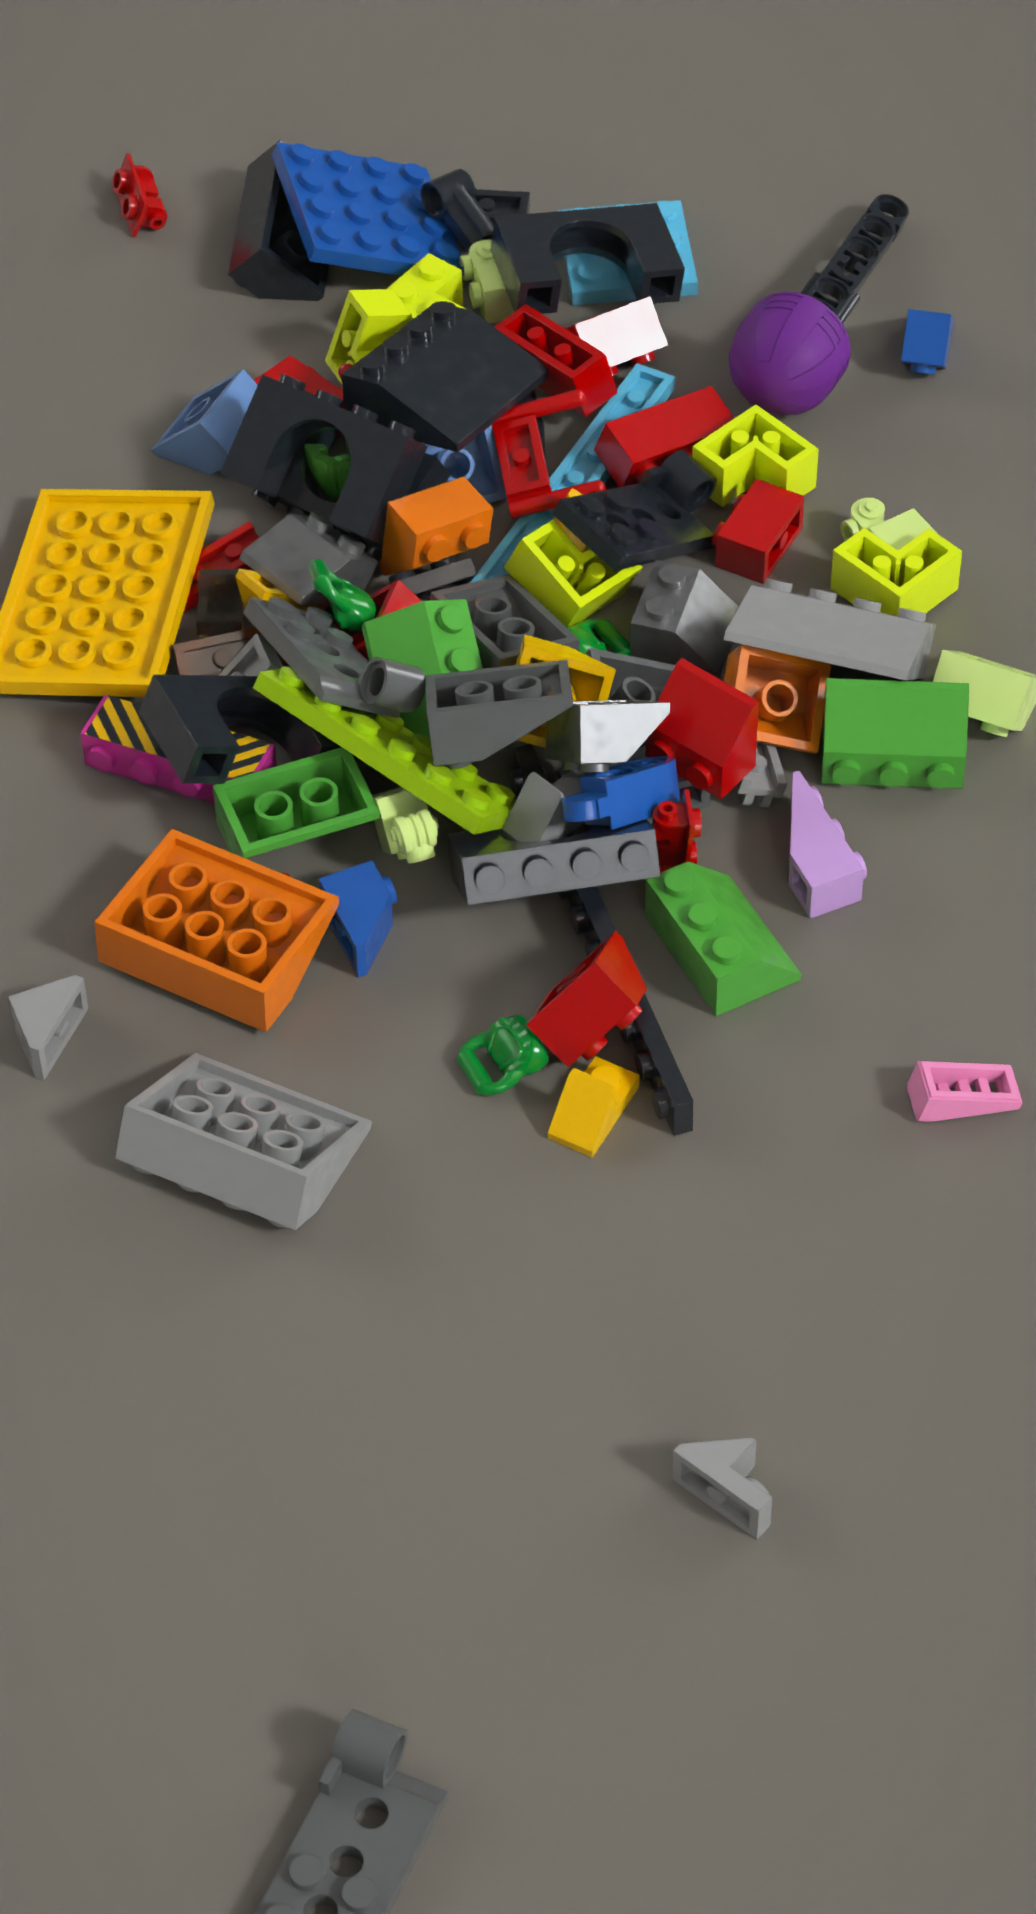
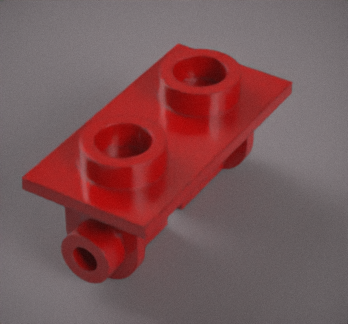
[112,153,168,237]
[652,789,702,873]

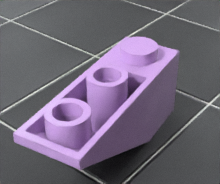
[788,770,867,919]

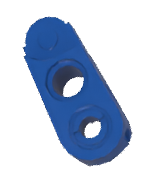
[562,756,680,830]

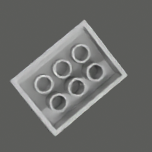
[723,578,936,681]
[115,1053,372,1230]

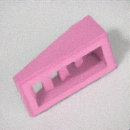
[907,1061,1023,1122]

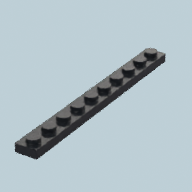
[508,744,693,1136]

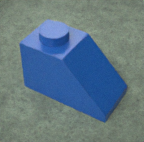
[901,309,954,375]
[319,860,397,978]

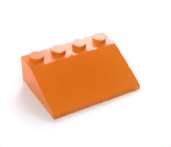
[94,829,339,1033]

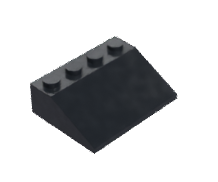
[342,301,549,453]

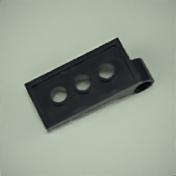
[552,450,717,571]

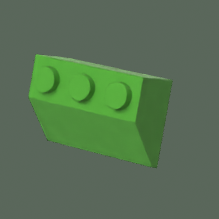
[361,599,483,737]
[821,678,969,789]
[213,747,381,858]
[645,861,802,1016]

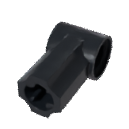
[420,169,494,252]

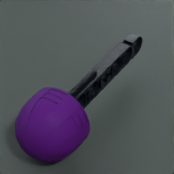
[729,194,909,415]

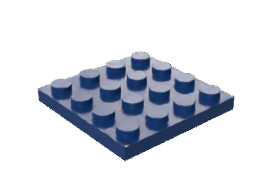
[271,142,464,284]

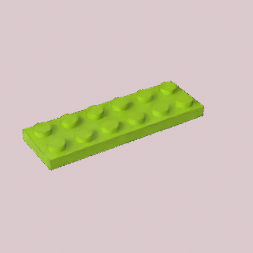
[253,666,516,835]

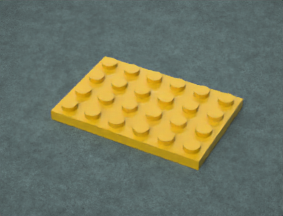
[0,489,215,697]

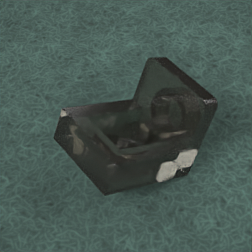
[196,569,245,637]

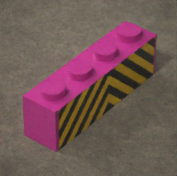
[80,695,277,803]

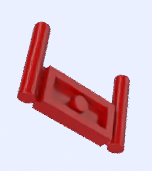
[492,389,606,520]

